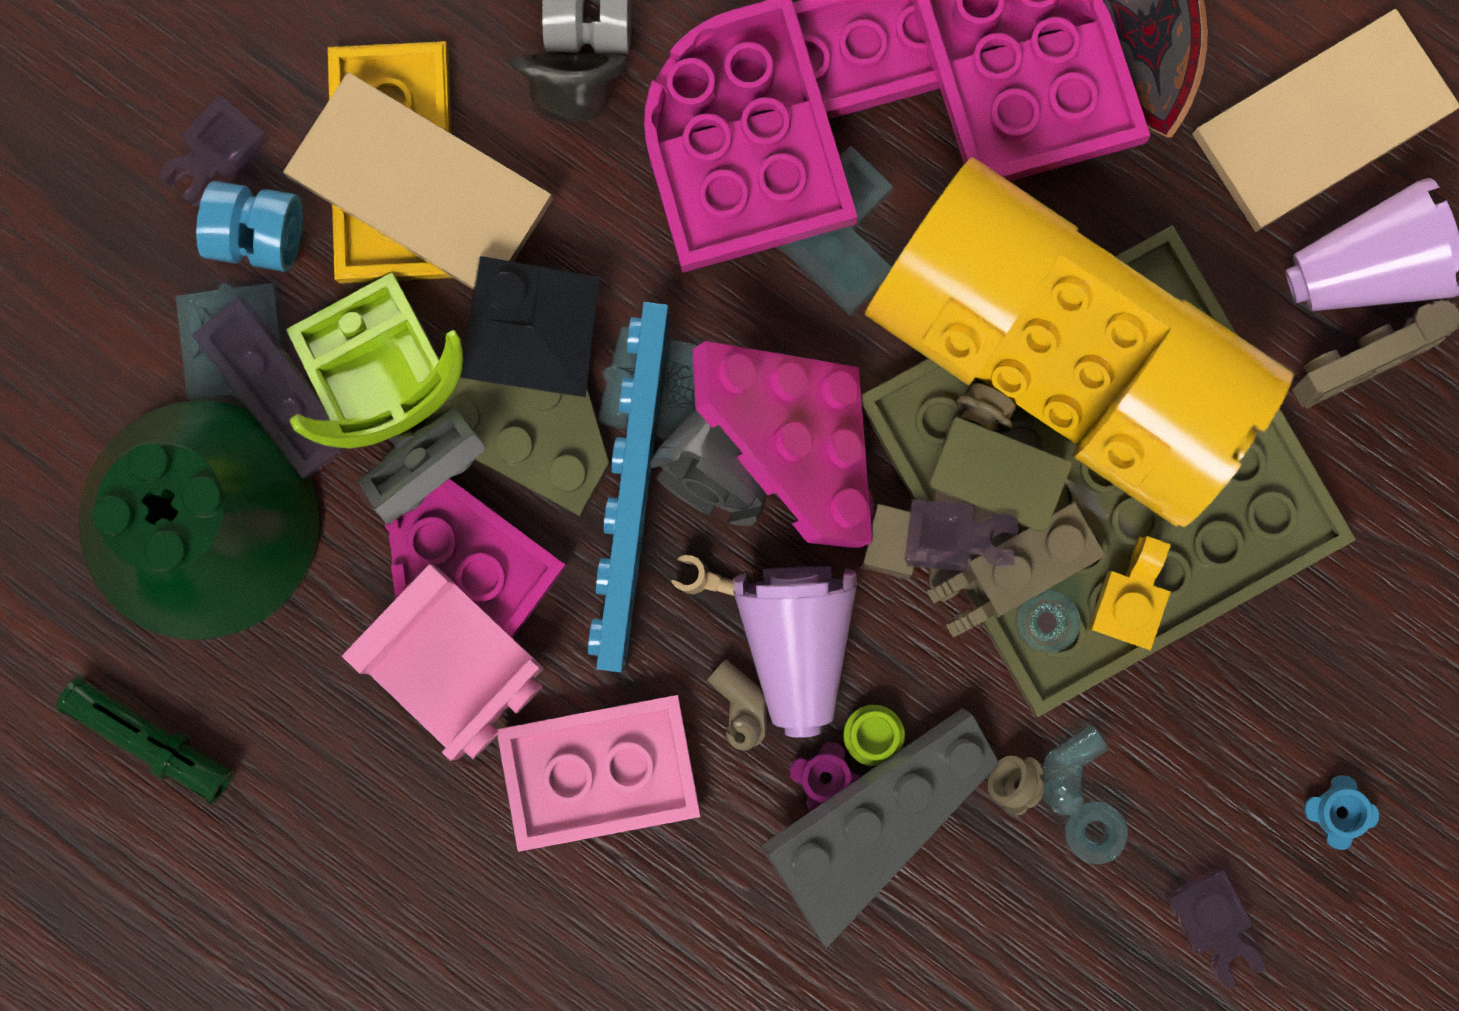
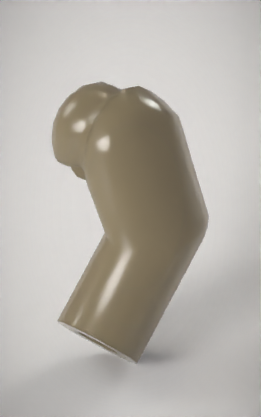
[707,659,768,751]

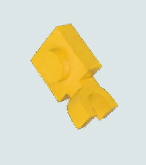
[1088,536,1171,650]

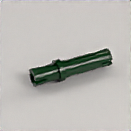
[56,677,234,805]

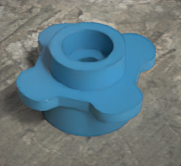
[1304,775,1379,850]

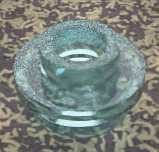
[1065,802,1128,864]

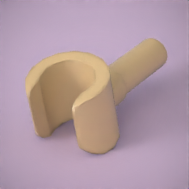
[671,555,734,596]

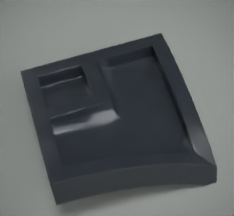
[460,256,601,397]

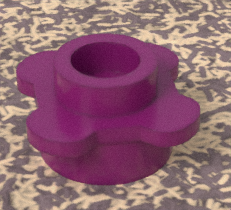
[790,742,860,811]

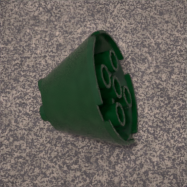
[78,400,321,640]

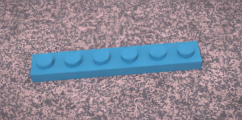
[588,302,671,672]

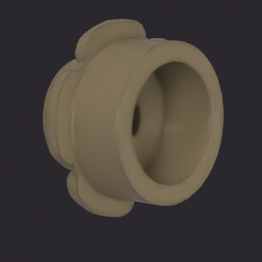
[957,384,1016,432]
[988,756,1045,816]

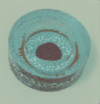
[1015,590,1080,653]

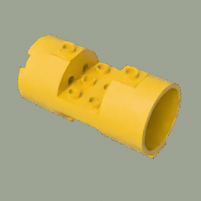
[865,156,1293,527]

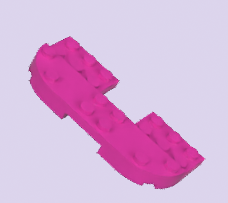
[644,0,1150,273]

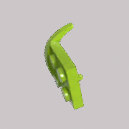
[286,272,463,449]

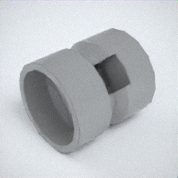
[542,0,632,54]

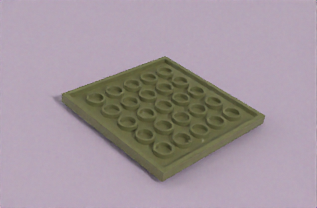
[861,225,1356,717]

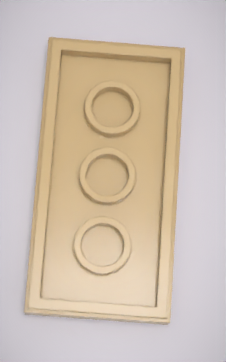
[1192,8,1459,232]
[283,72,553,289]

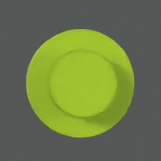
[843,705,905,766]

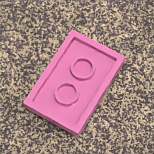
[497,695,701,852]

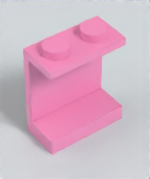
[342,564,545,761]

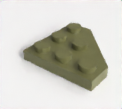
[423,378,610,517]

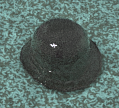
[509,52,632,123]

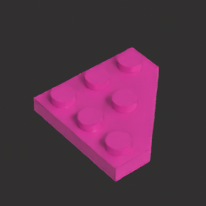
[692,341,873,548]
[385,479,567,638]

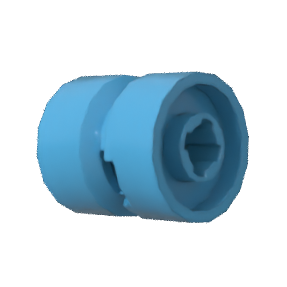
[196,181,303,272]

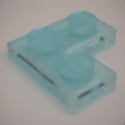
[779,146,893,316]

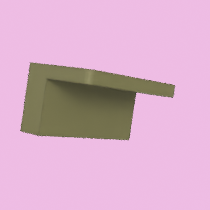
[929,417,1073,532]

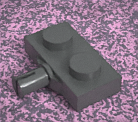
[357,406,487,525]

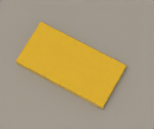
[328,41,453,283]

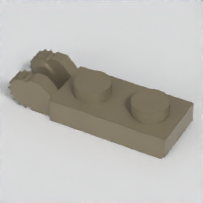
[1292,299,1459,409]
[927,502,1106,637]

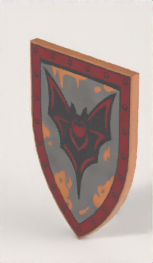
[1103,0,1208,138]

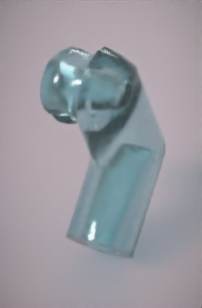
[1042,725,1108,816]

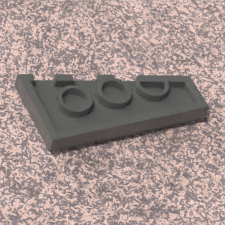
[761,708,999,948]

